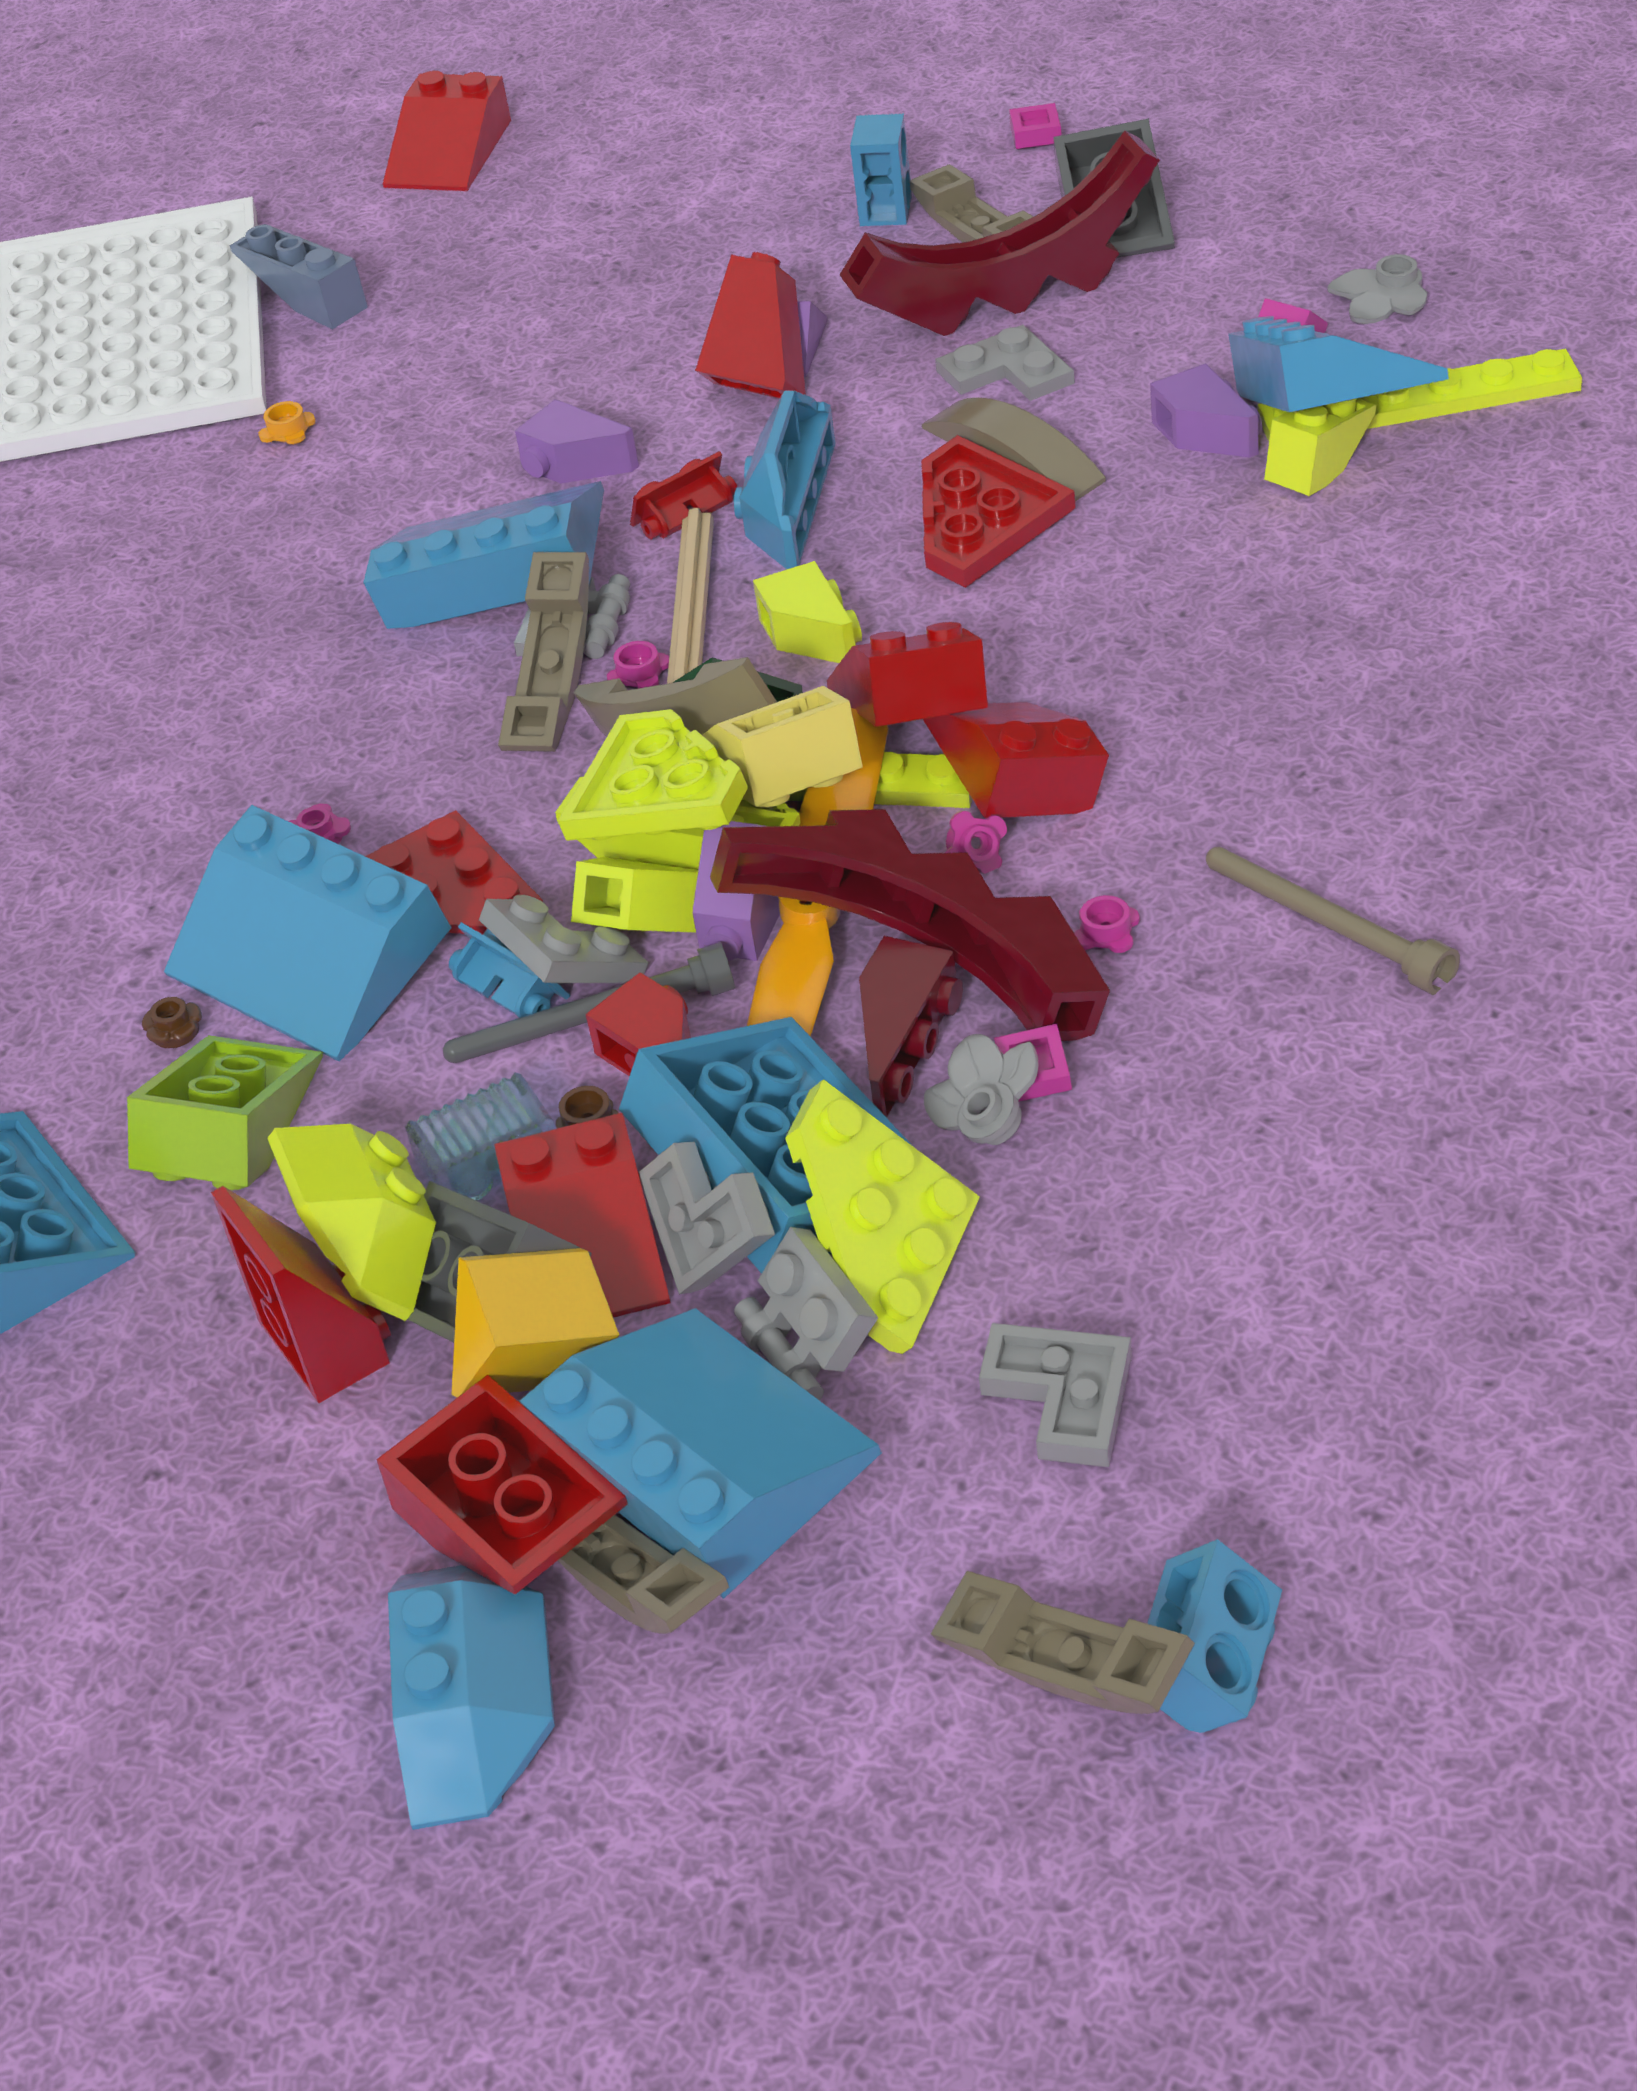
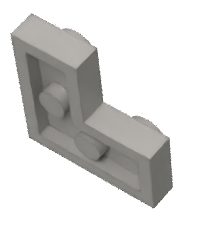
[935,325,1075,401]
[479,895,649,983]
[638,1142,775,1294]
[979,1323,1132,1467]

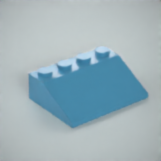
[1228,316,1449,412]
[363,481,604,629]
[164,805,452,1061]
[619,1017,914,1274]
[0,1111,135,1334]
[519,1308,882,1599]

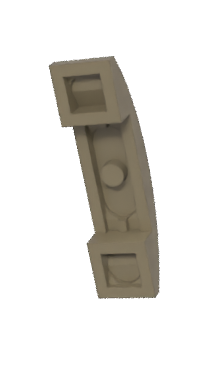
[909,164,1034,242]
[921,397,1106,501]
[498,552,589,752]
[573,657,777,737]
[558,1515,729,1634]
[931,1571,1195,1714]

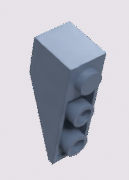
[230,224,368,330]

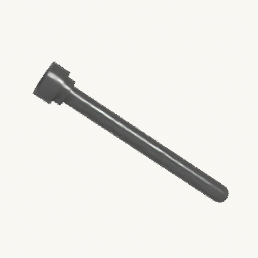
[443,942,735,1063]

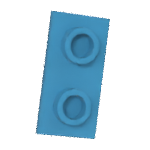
[449,922,570,1018]

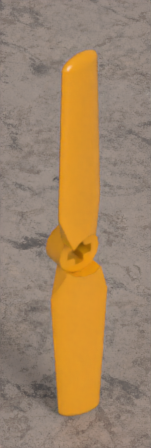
[747,708,889,1037]

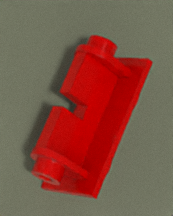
[630,451,737,540]

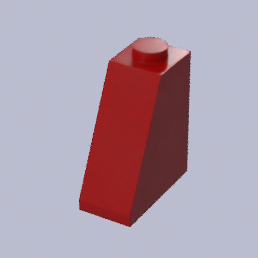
[695,252,806,399]

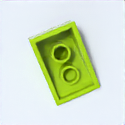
[127,1035,323,1190]

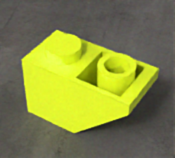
[1264,398,1377,496]
[753,561,862,663]
[571,857,698,933]

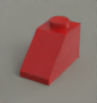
[586,972,691,1076]

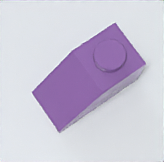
[515,399,639,483]
[692,821,780,961]

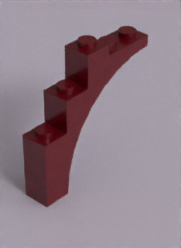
[839,130,1160,336]
[710,809,1110,1041]

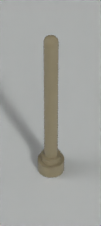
[1206,847,1460,995]

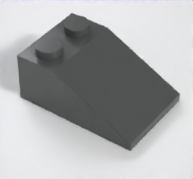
[1053,118,1175,258]
[407,1181,592,1343]

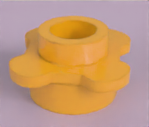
[258,401,316,444]

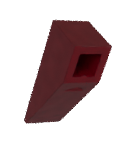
[859,936,963,1118]

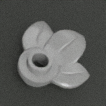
[1327,254,1427,324]
[924,1034,1039,1145]

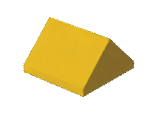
[451,1248,619,1397]

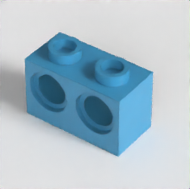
[850,114,912,226]
[1147,1539,1283,1733]

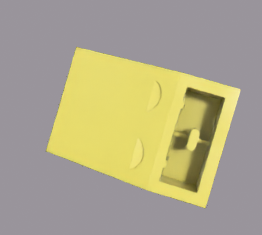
[702,686,863,807]

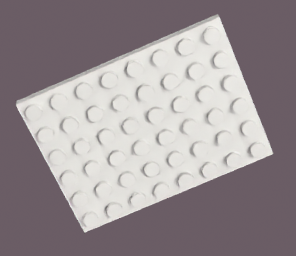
[0,196,267,462]

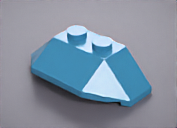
[734,391,836,569]
[388,1565,555,1830]

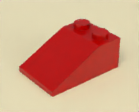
[382,70,511,191]
[827,622,988,727]
[923,702,1109,819]
[494,1113,671,1318]
[211,1186,391,1403]
[376,1375,627,1594]

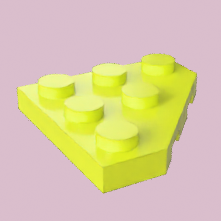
[558,709,748,841]
[785,1079,980,1354]

